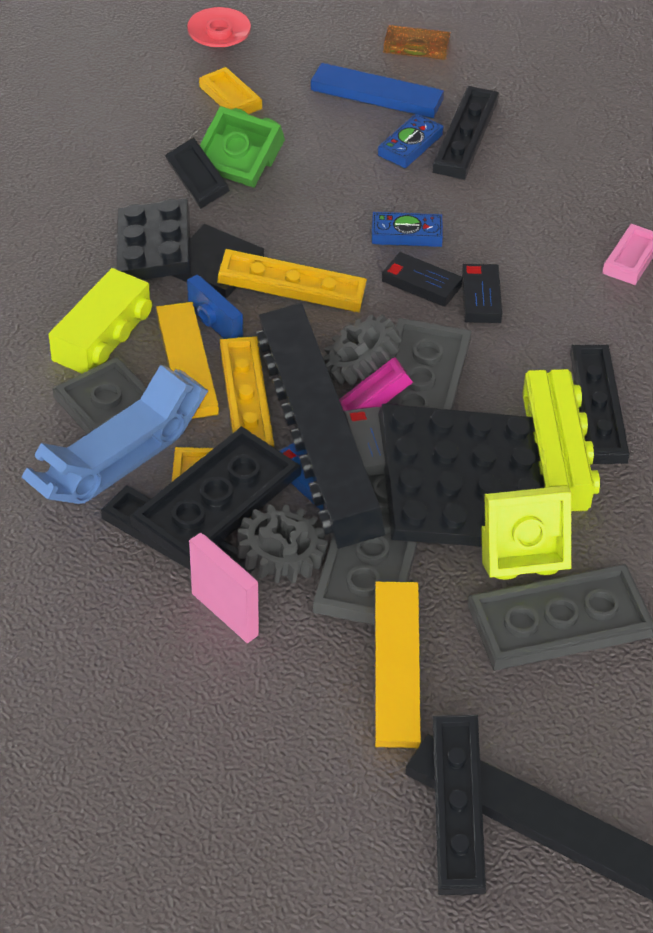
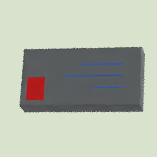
[344,406,385,476]

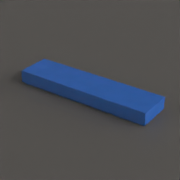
[311,63,444,118]

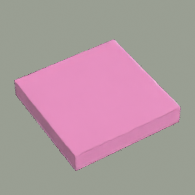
[189,533,259,643]

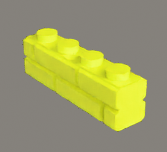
[522,369,600,511]

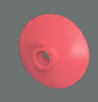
[187,7,251,47]

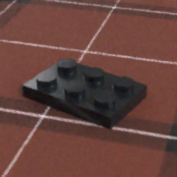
[116,198,191,280]

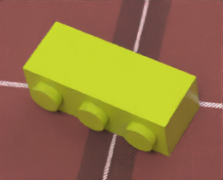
[48,268,152,374]

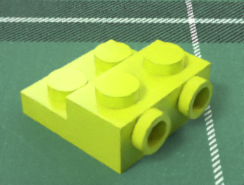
[482,486,571,580]

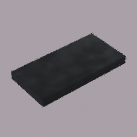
[130,426,301,567]

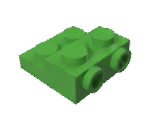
[200,106,285,188]

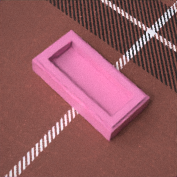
[602,224,653,285]

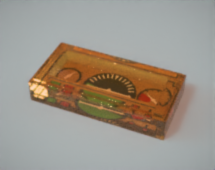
[383,25,450,60]

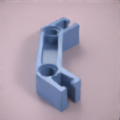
[22,365,208,504]

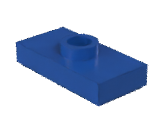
[187,274,243,339]

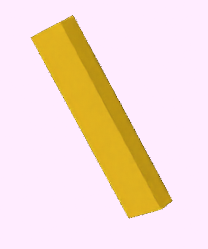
[217,249,367,313]
[156,302,219,419]
[220,336,274,447]
[375,582,421,748]

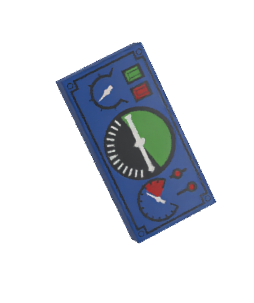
[378,114,443,168]
[372,212,443,247]

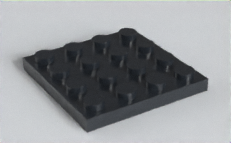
[378,404,545,547]

